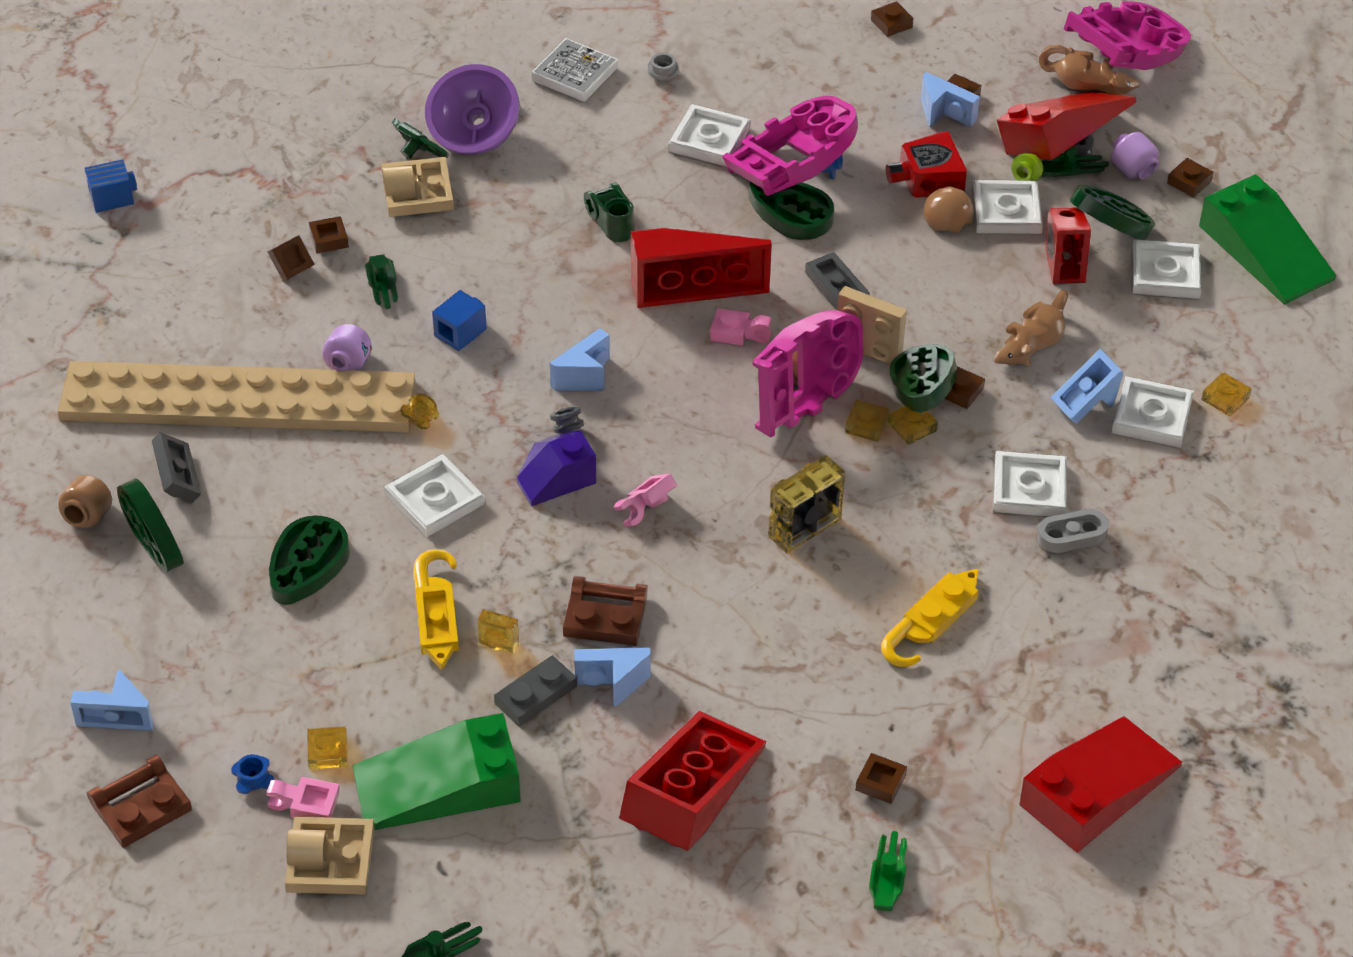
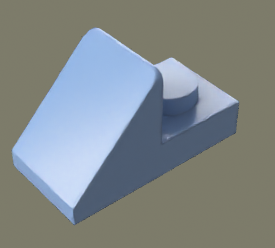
[921,72,980,127]
[550,328,610,391]
[1050,348,1124,424]
[574,648,651,706]
[70,670,153,731]

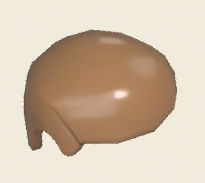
[923,186,974,233]

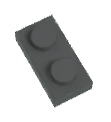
[805,252,870,309]
[152,432,201,503]
[494,655,577,727]

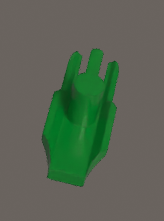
[869,831,907,911]

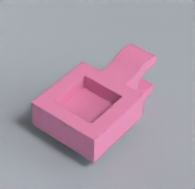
[709,308,772,346]
[614,473,678,526]
[267,777,340,818]

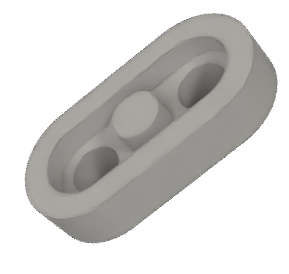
[1037,509,1109,553]

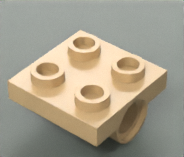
[381,157,454,217]
[837,286,907,364]
[285,817,375,895]

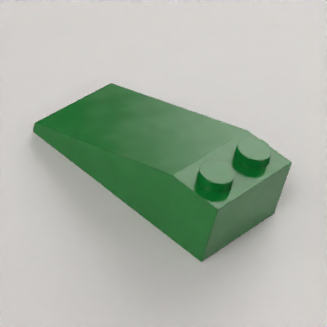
[1199,174,1337,305]
[352,713,521,830]

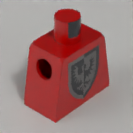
[885,131,967,198]
[1045,207,1091,284]

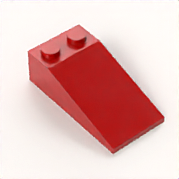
[997,92,1137,160]
[631,228,772,308]
[619,711,767,851]
[1019,716,1182,853]

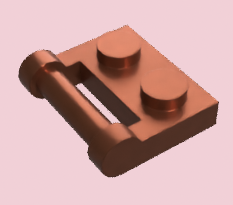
[563,576,648,646]
[86,754,192,848]

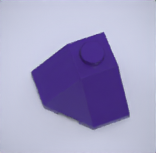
[517,431,596,506]

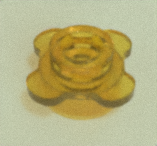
[400,394,439,430]

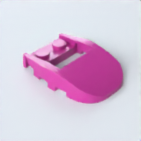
[1063,1,1191,70]
[722,96,858,196]
[753,310,863,438]

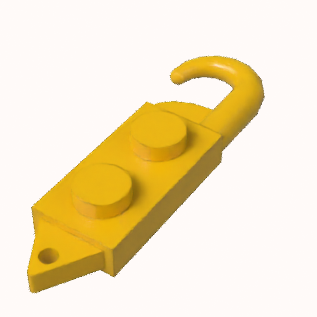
[413,549,459,670]
[881,569,979,667]

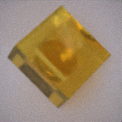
[1201,372,1252,416]
[845,400,890,442]
[888,406,938,445]
[477,609,519,654]
[307,726,348,769]

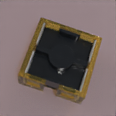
[768,455,845,554]

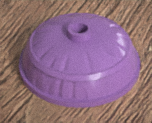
[425,64,520,155]

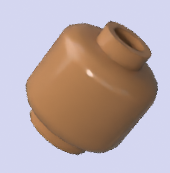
[58,475,113,529]

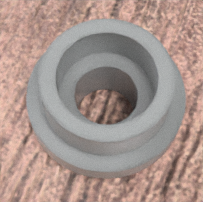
[648,53,679,81]

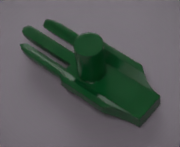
[391,118,449,159]
[1041,147,1110,177]
[365,254,398,309]
[401,921,483,957]

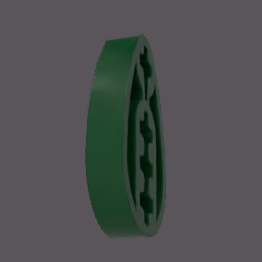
[749,182,834,240]
[1070,185,1155,240]
[889,344,958,412]
[117,478,184,573]
[269,515,350,605]

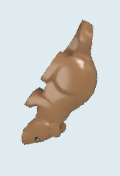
[1039,45,1140,95]
[994,289,1068,367]

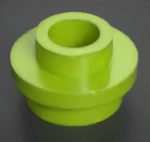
[1011,153,1043,181]

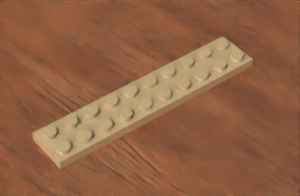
[57,361,416,433]

